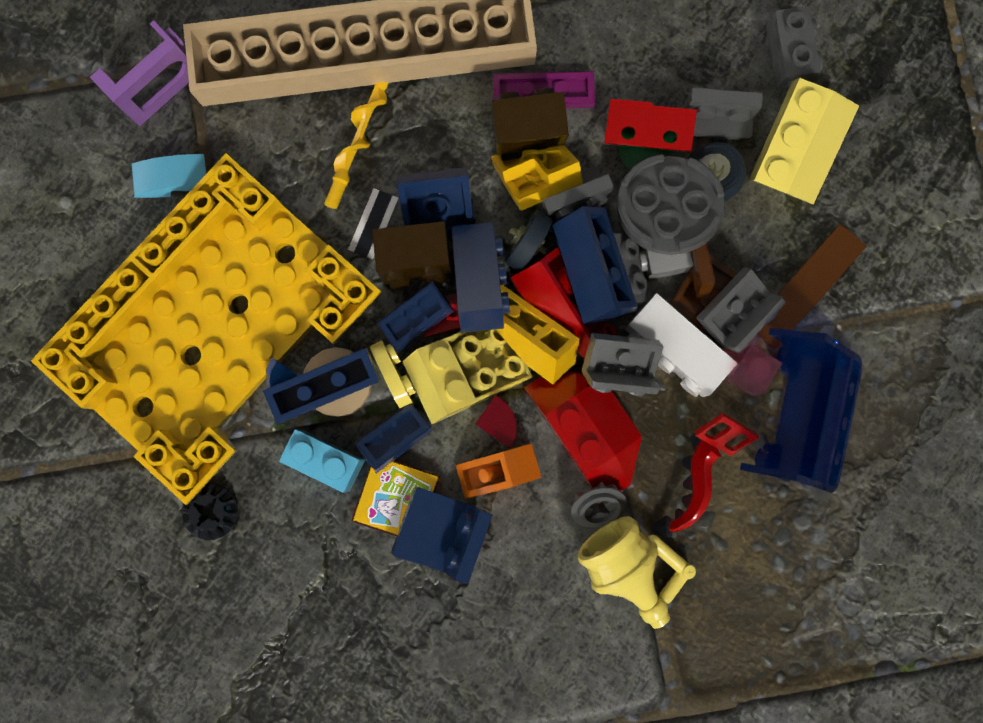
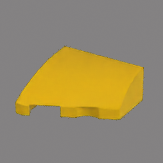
[491,145,583,211]

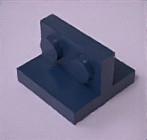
[396,167,474,235]

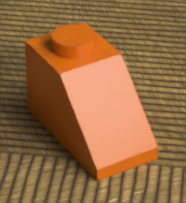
[456,444,542,499]

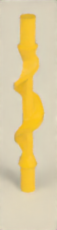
[324,82,389,209]

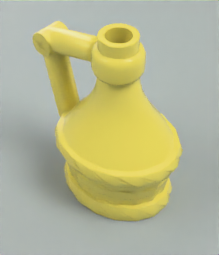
[578,516,696,629]

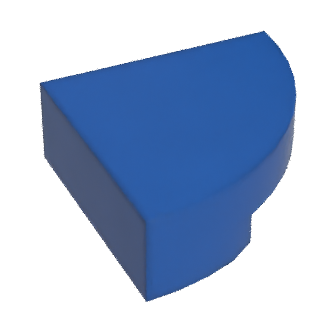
[266,357,298,388]

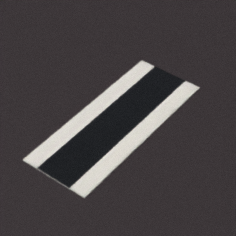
[348,188,398,259]

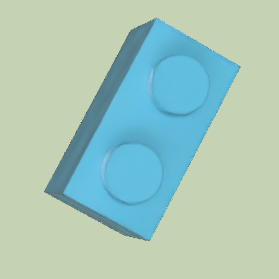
[279,429,365,493]

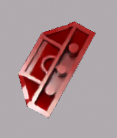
[524,371,642,504]

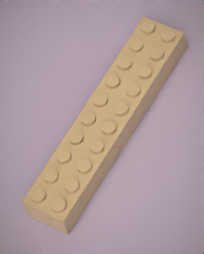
[183,0,537,106]

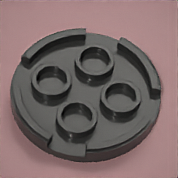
[617,154,724,255]

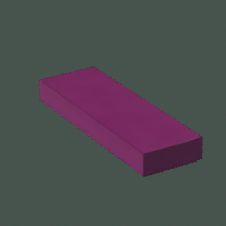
[493,71,595,109]

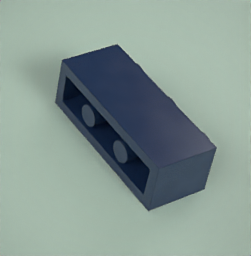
[552,206,638,324]
[452,222,510,332]
[263,347,381,424]

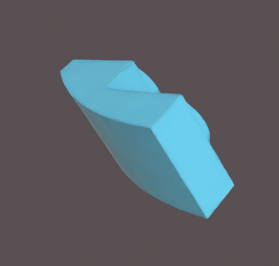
[132,154,206,198]

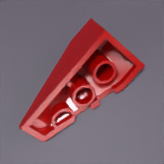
[510,245,619,359]

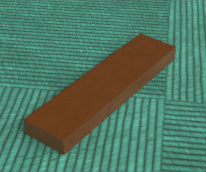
[757,224,867,349]

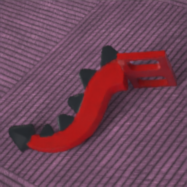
[652,413,759,538]

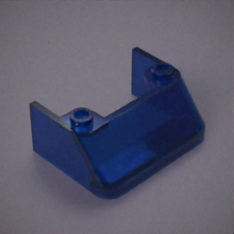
[740,328,862,493]

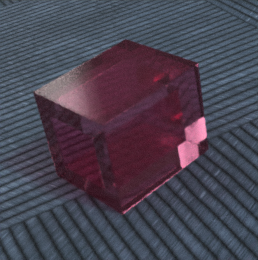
[725,345,782,396]

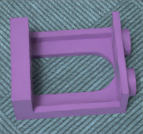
[90,20,189,126]

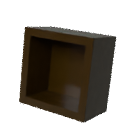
[491,88,569,155]
[372,221,453,289]

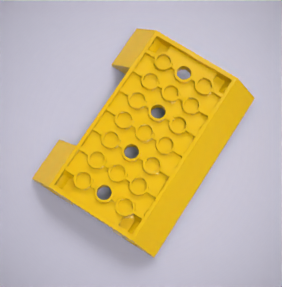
[31,153,381,505]

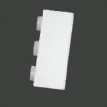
[624,293,738,397]

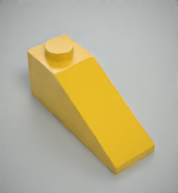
[496,285,580,384]

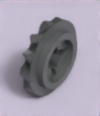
[569,482,627,528]

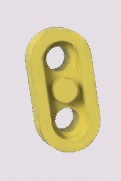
[370,340,416,408]

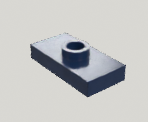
[377,281,455,352]
[354,403,432,474]

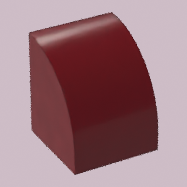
[475,395,517,449]

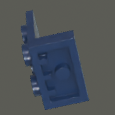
[391,487,493,584]

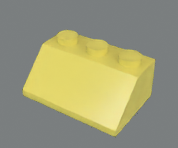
[749,78,859,205]

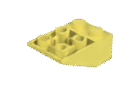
[402,329,533,424]

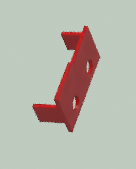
[604,99,697,151]

